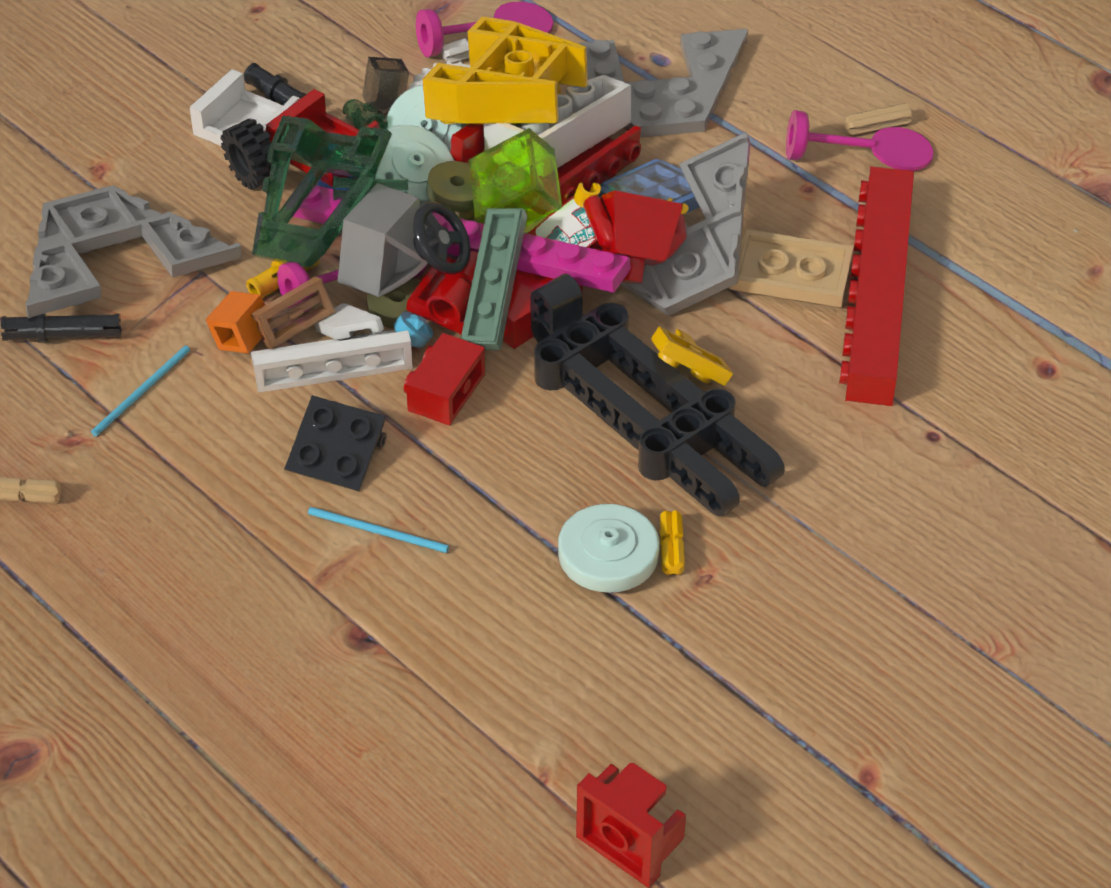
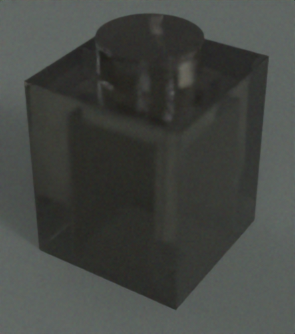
[362,57,409,114]

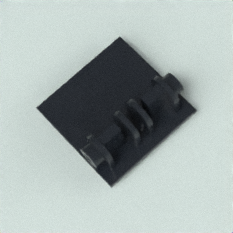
[284,395,387,492]

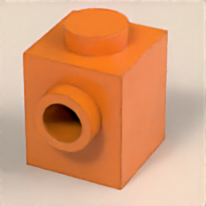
[205,291,271,354]

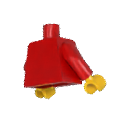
[574,183,689,284]

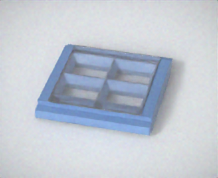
[599,159,699,214]

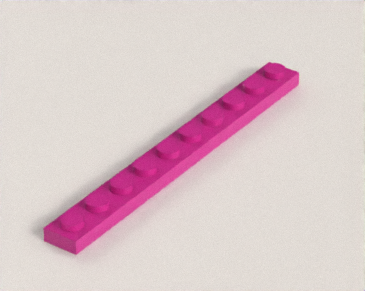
[286,183,631,293]

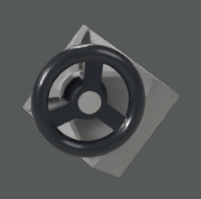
[338,183,471,297]

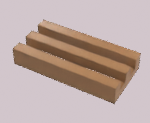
[251,276,336,349]

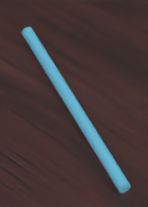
[91,345,190,437]
[308,507,449,553]

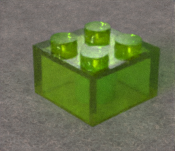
[469,128,562,227]

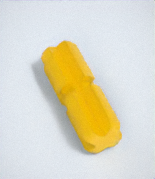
[659,510,685,575]

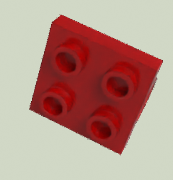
[406,251,478,335]

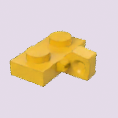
[651,326,733,386]

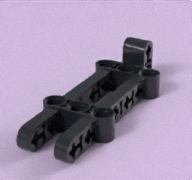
[530,273,785,517]

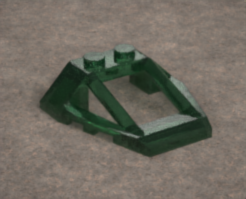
[252,115,392,268]

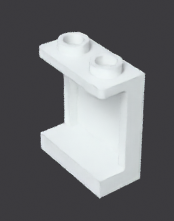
[190,69,301,146]

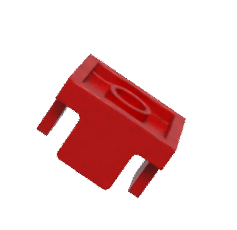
[576,763,686,888]

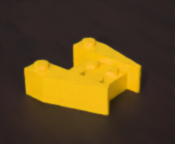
[422,16,588,124]

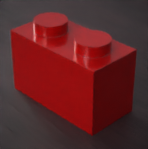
[403,333,485,426]

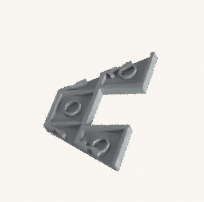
[578,29,748,137]
[620,132,751,316]
[26,185,241,318]

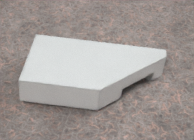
[314,303,384,340]

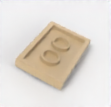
[729,229,854,308]

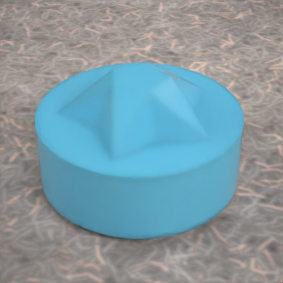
[394,311,433,348]

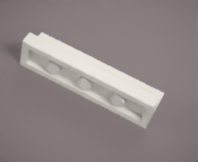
[251,330,413,393]

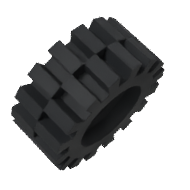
[220,118,281,190]

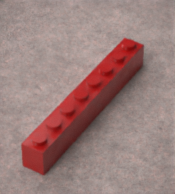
[839,166,914,406]

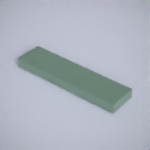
[461,209,527,350]

